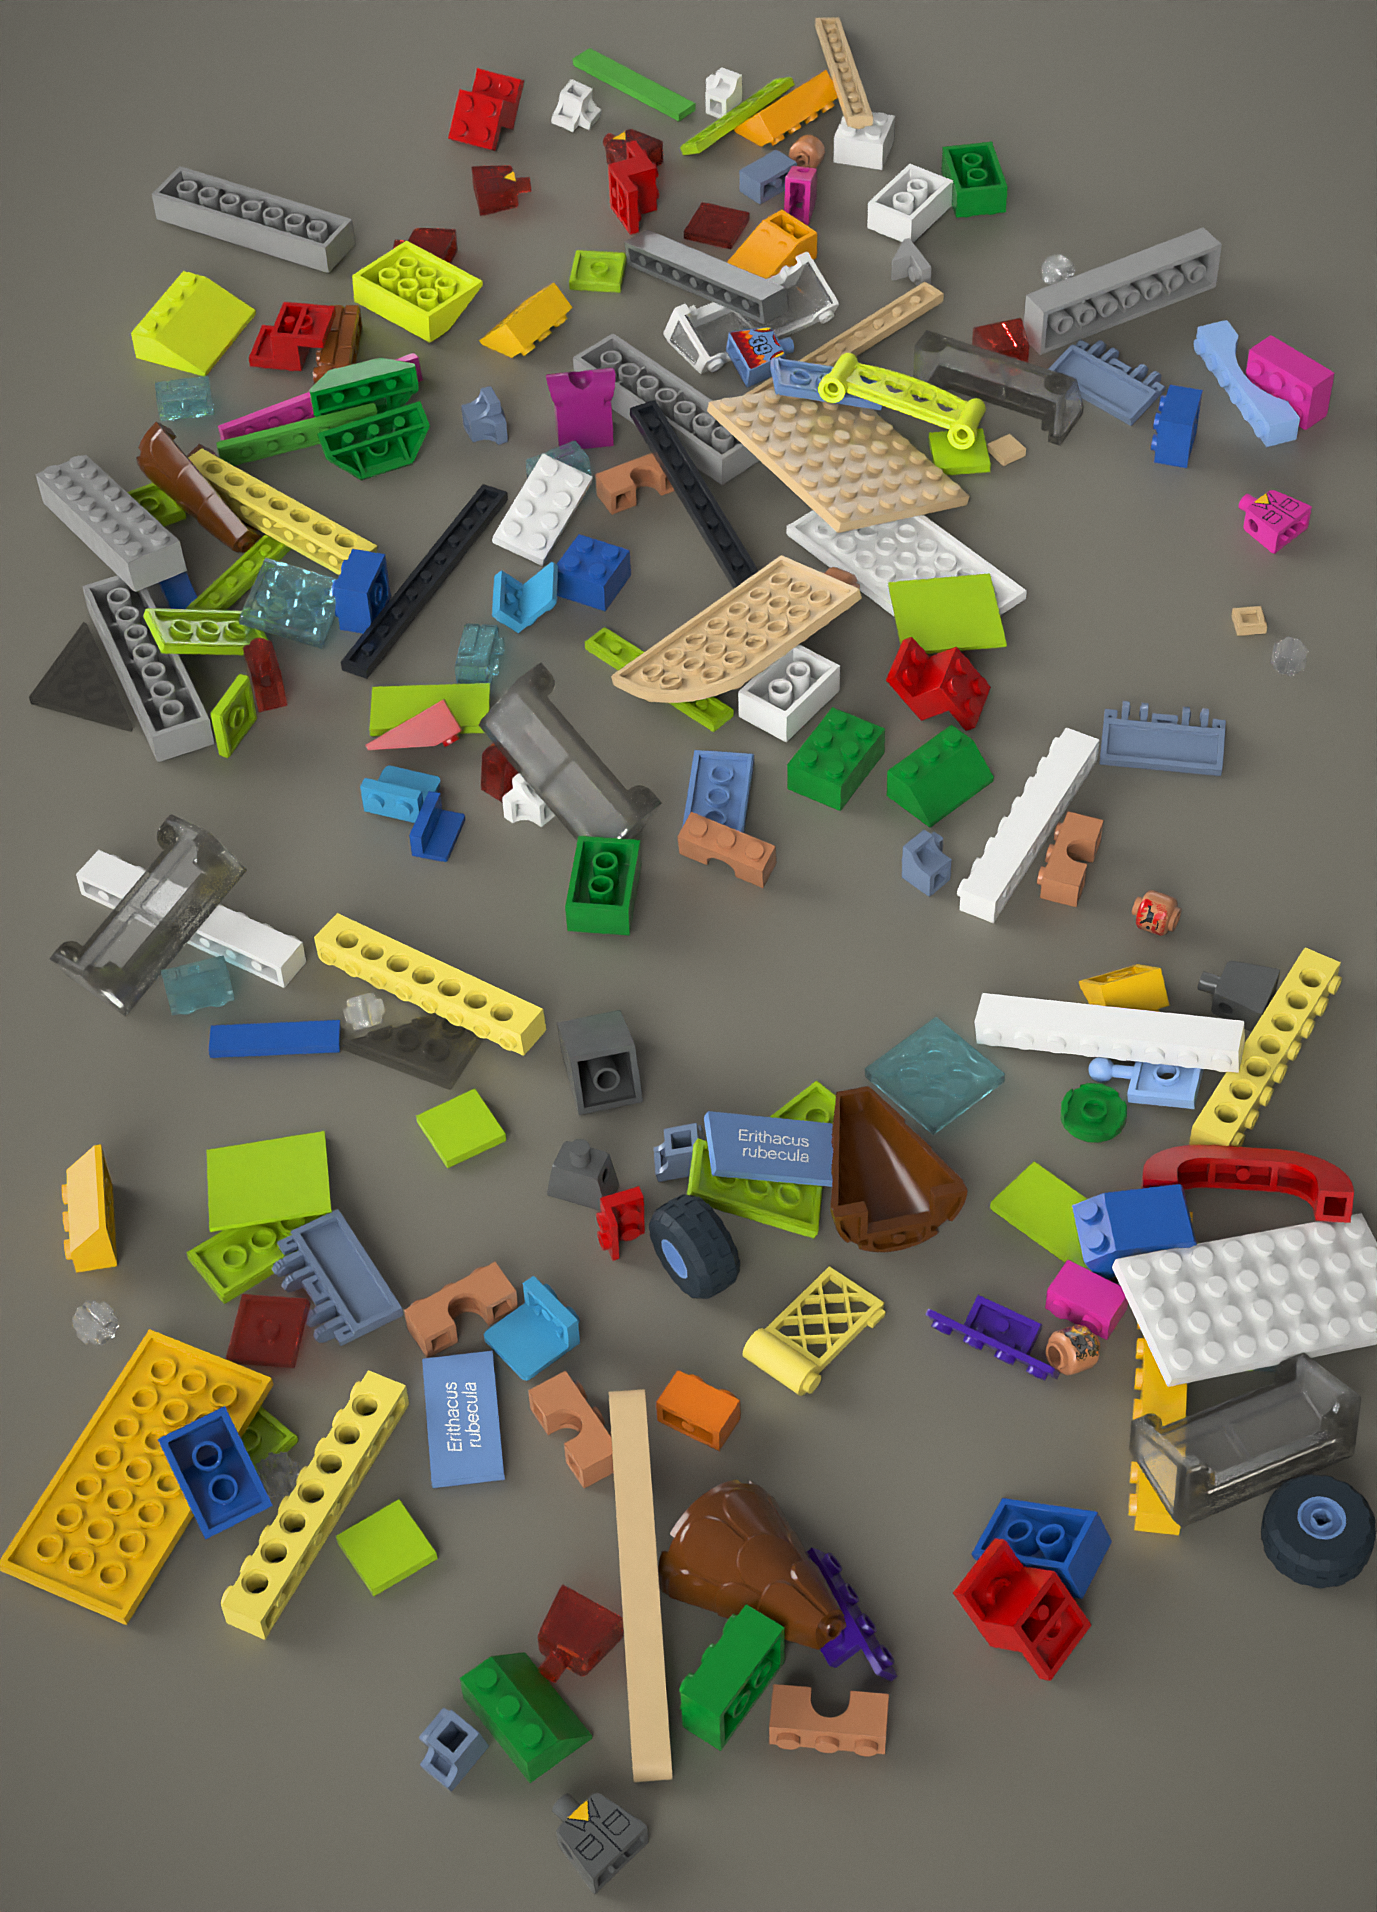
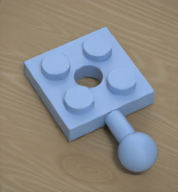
[1088,1057,1204,1109]

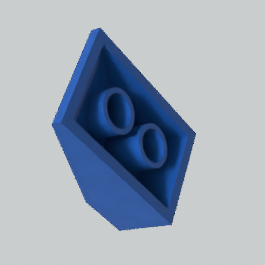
[1072,1184,1197,1279]
[158,1406,273,1540]
[972,1498,1112,1599]

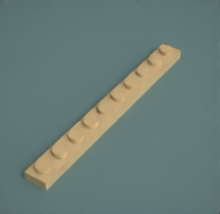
[815,17,873,129]
[743,282,944,396]

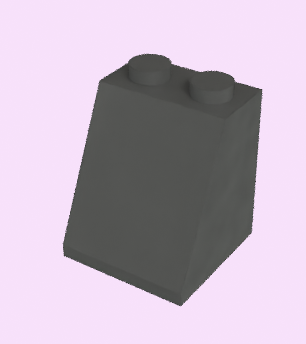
[557,1010,643,1115]

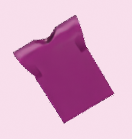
[546,367,615,452]

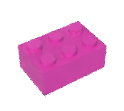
[1245,335,1335,430]

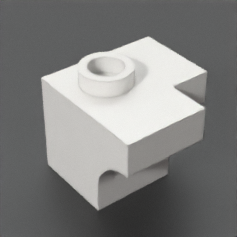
[705,67,742,118]
[551,79,601,132]
[502,762,562,827]

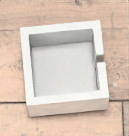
[834,112,895,170]

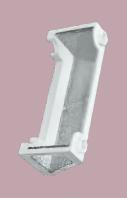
[663,251,839,374]

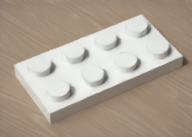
[492,454,593,566]

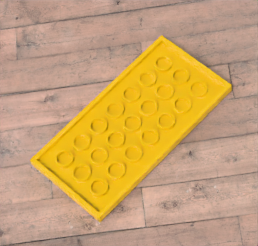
[0,1329,274,1625]

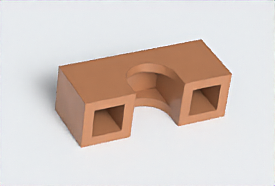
[595,453,675,515]
[1037,811,1104,907]
[677,812,777,888]
[404,1262,518,1358]
[528,1371,614,1489]
[769,1684,889,1757]

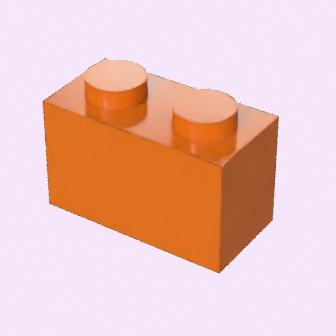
[656,1370,741,1451]

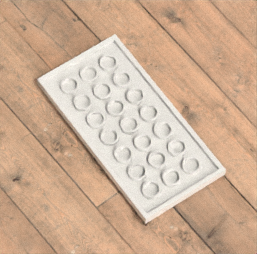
[787,510,1027,616]
[1112,1213,1377,1387]

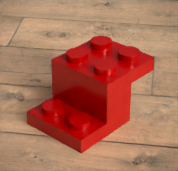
[448,68,525,151]
[608,140,659,235]
[248,302,336,371]
[886,637,991,731]
[953,1538,1091,1681]

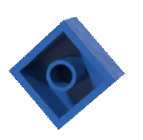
[1151,385,1203,468]
[556,534,631,611]
[332,549,391,634]

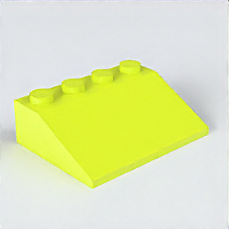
[352,241,483,343]
[131,271,256,377]

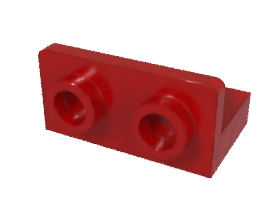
[596,1186,645,1261]

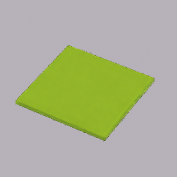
[888,573,1007,654]
[206,1131,332,1232]

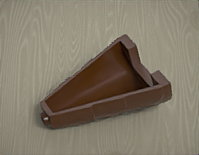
[136,421,262,553]
[830,1086,968,1252]
[658,1480,847,1650]

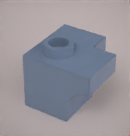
[461,386,508,445]
[902,830,952,897]
[653,1123,705,1182]
[419,1708,489,1792]

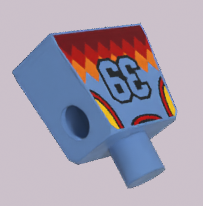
[726,327,794,387]

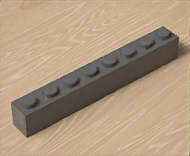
[624,229,788,324]

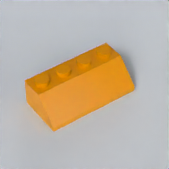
[734,70,838,147]

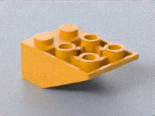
[726,209,817,279]

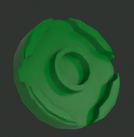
[1060,1083,1127,1143]

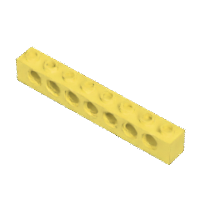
[189,449,377,575]
[314,913,546,1056]
[1189,947,1342,1147]
[221,1370,409,1640]

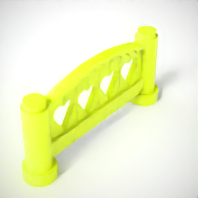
[818,353,986,449]

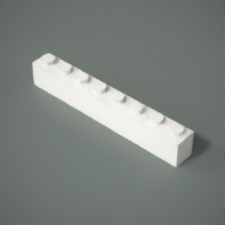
[957,727,1099,923]
[76,850,306,988]
[974,993,1245,1073]

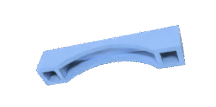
[1194,320,1300,447]

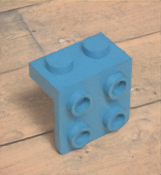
[492,562,558,633]
[360,766,441,823]
[484,1276,580,1381]

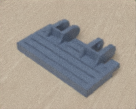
[1046,339,1165,426]
[1099,701,1226,776]
[272,1209,403,1346]

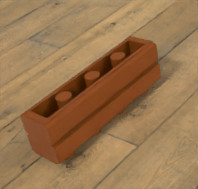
[313,305,362,383]

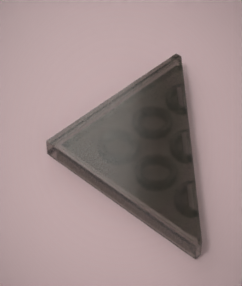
[29,622,133,732]
[340,1013,485,1090]

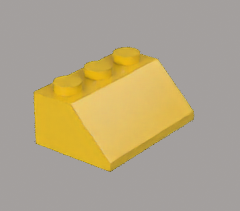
[479,282,573,358]
[61,1144,118,1273]

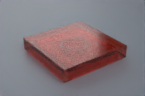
[684,202,750,249]
[225,1294,311,1368]

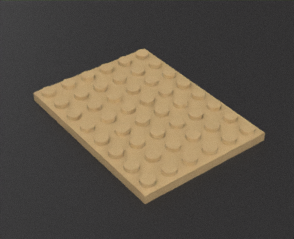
[707,390,970,533]

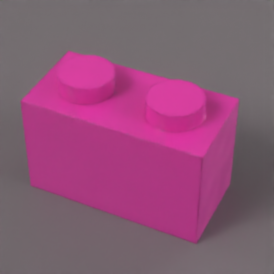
[1045,1260,1128,1340]

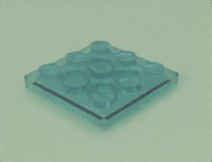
[239,557,336,649]
[865,1017,1005,1135]

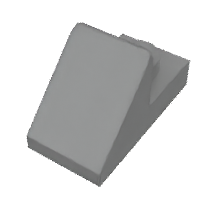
[891,238,931,286]

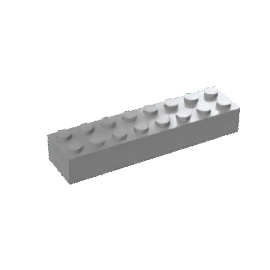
[152,166,355,273]
[1023,227,1222,355]
[573,333,760,485]
[35,455,187,592]
[82,575,214,762]

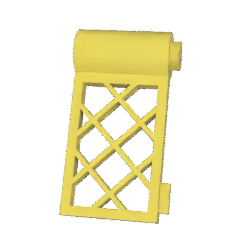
[743,1266,886,1396]

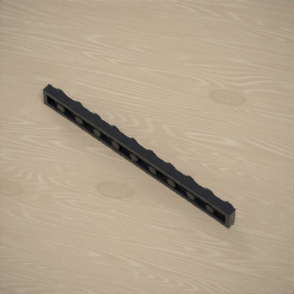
[630,400,759,589]
[341,484,508,679]

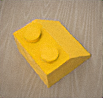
[1079,964,1170,1012]

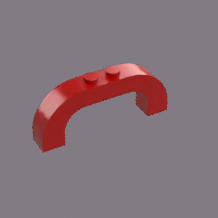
[1141,1145,1354,1223]

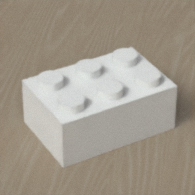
[867,164,953,243]
[738,645,840,742]

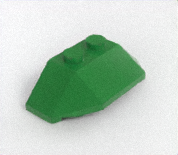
[309,357,419,417]
[317,401,430,481]

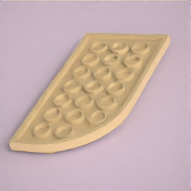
[611,555,862,703]

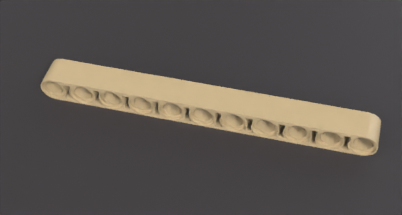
[609,1389,673,1782]

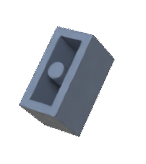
[739,149,797,205]

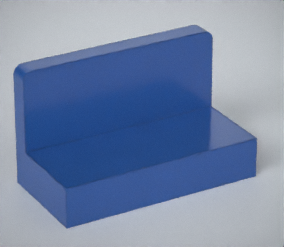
[409,791,465,862]

